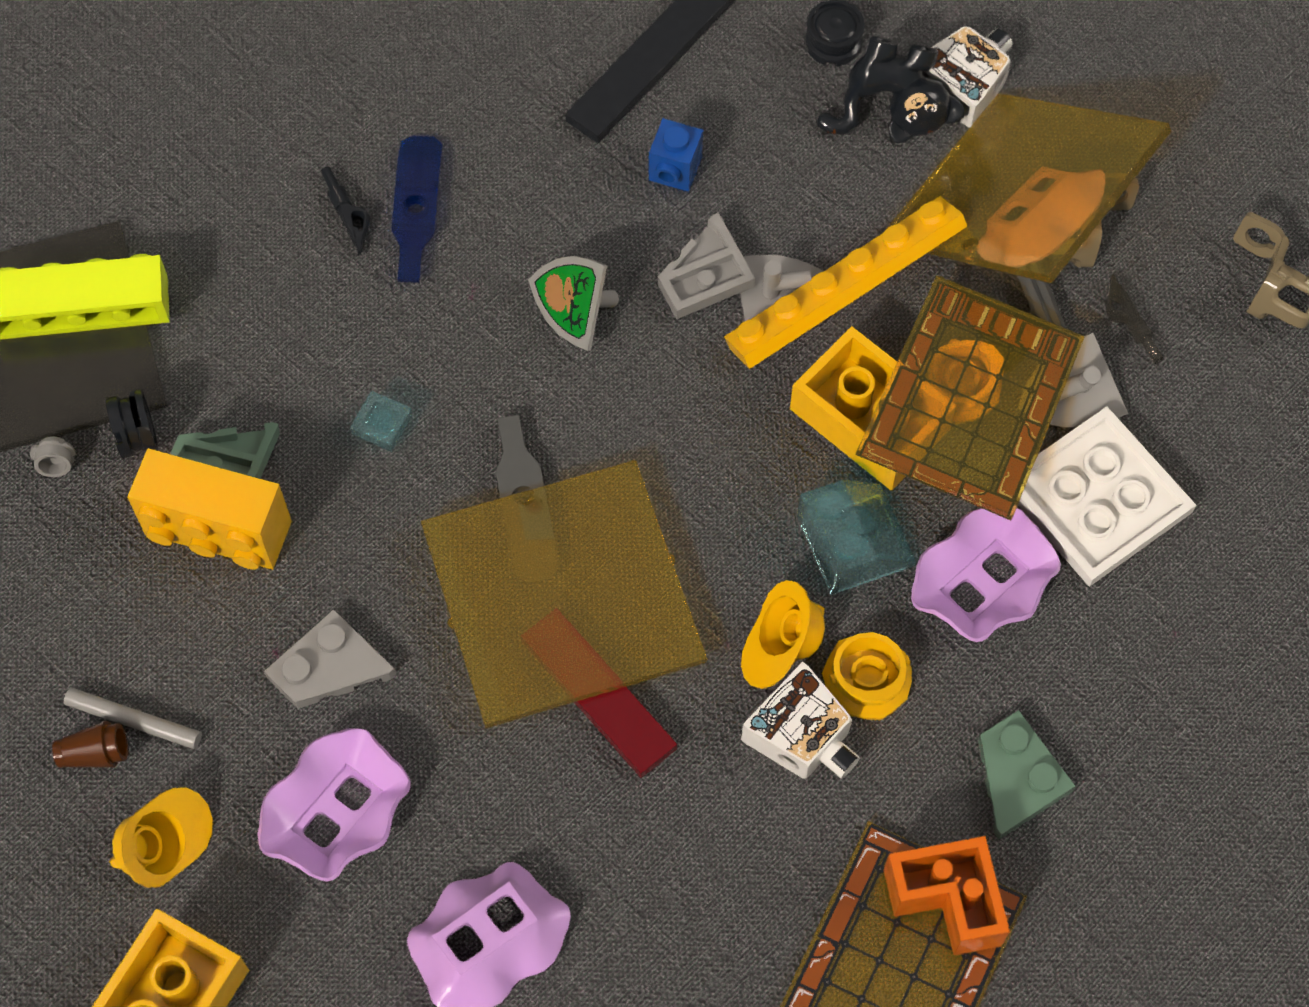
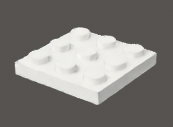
[1015,406,1196,587]

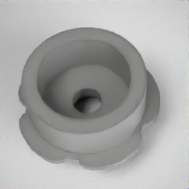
[30,436,76,477]

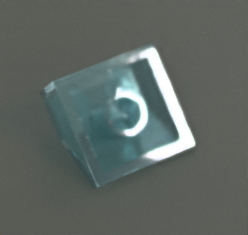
[797,480,916,595]

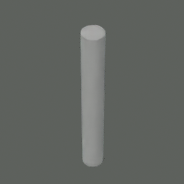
[64,687,202,750]

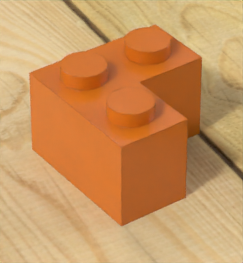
[883,836,1010,955]

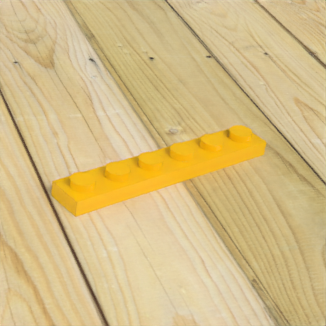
[724,196,968,369]

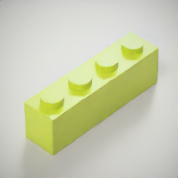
[0,254,170,340]

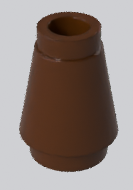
[52,721,128,768]

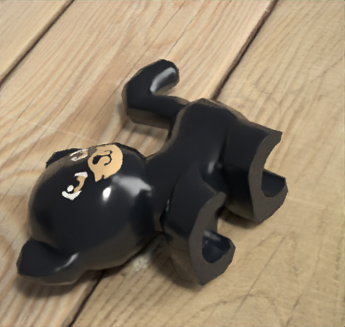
[817,36,964,143]

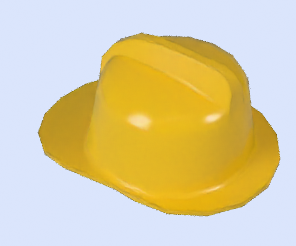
[741,580,825,689]
[109,788,213,888]

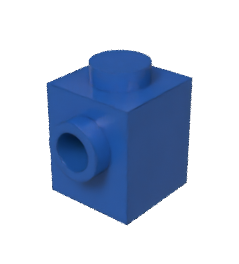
[649,118,703,192]

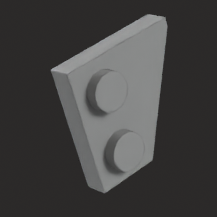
[658,212,756,320]
[264,609,396,709]

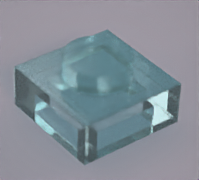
[350,391,413,452]

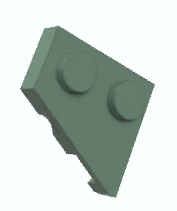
[170,422,280,479]
[978,710,1075,840]

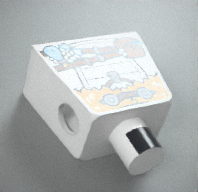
[922,27,1012,129]
[741,662,860,779]

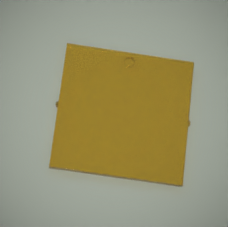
[885,93,1171,283]
[421,460,707,729]

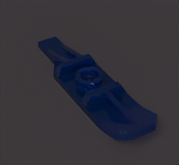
[391,136,443,283]

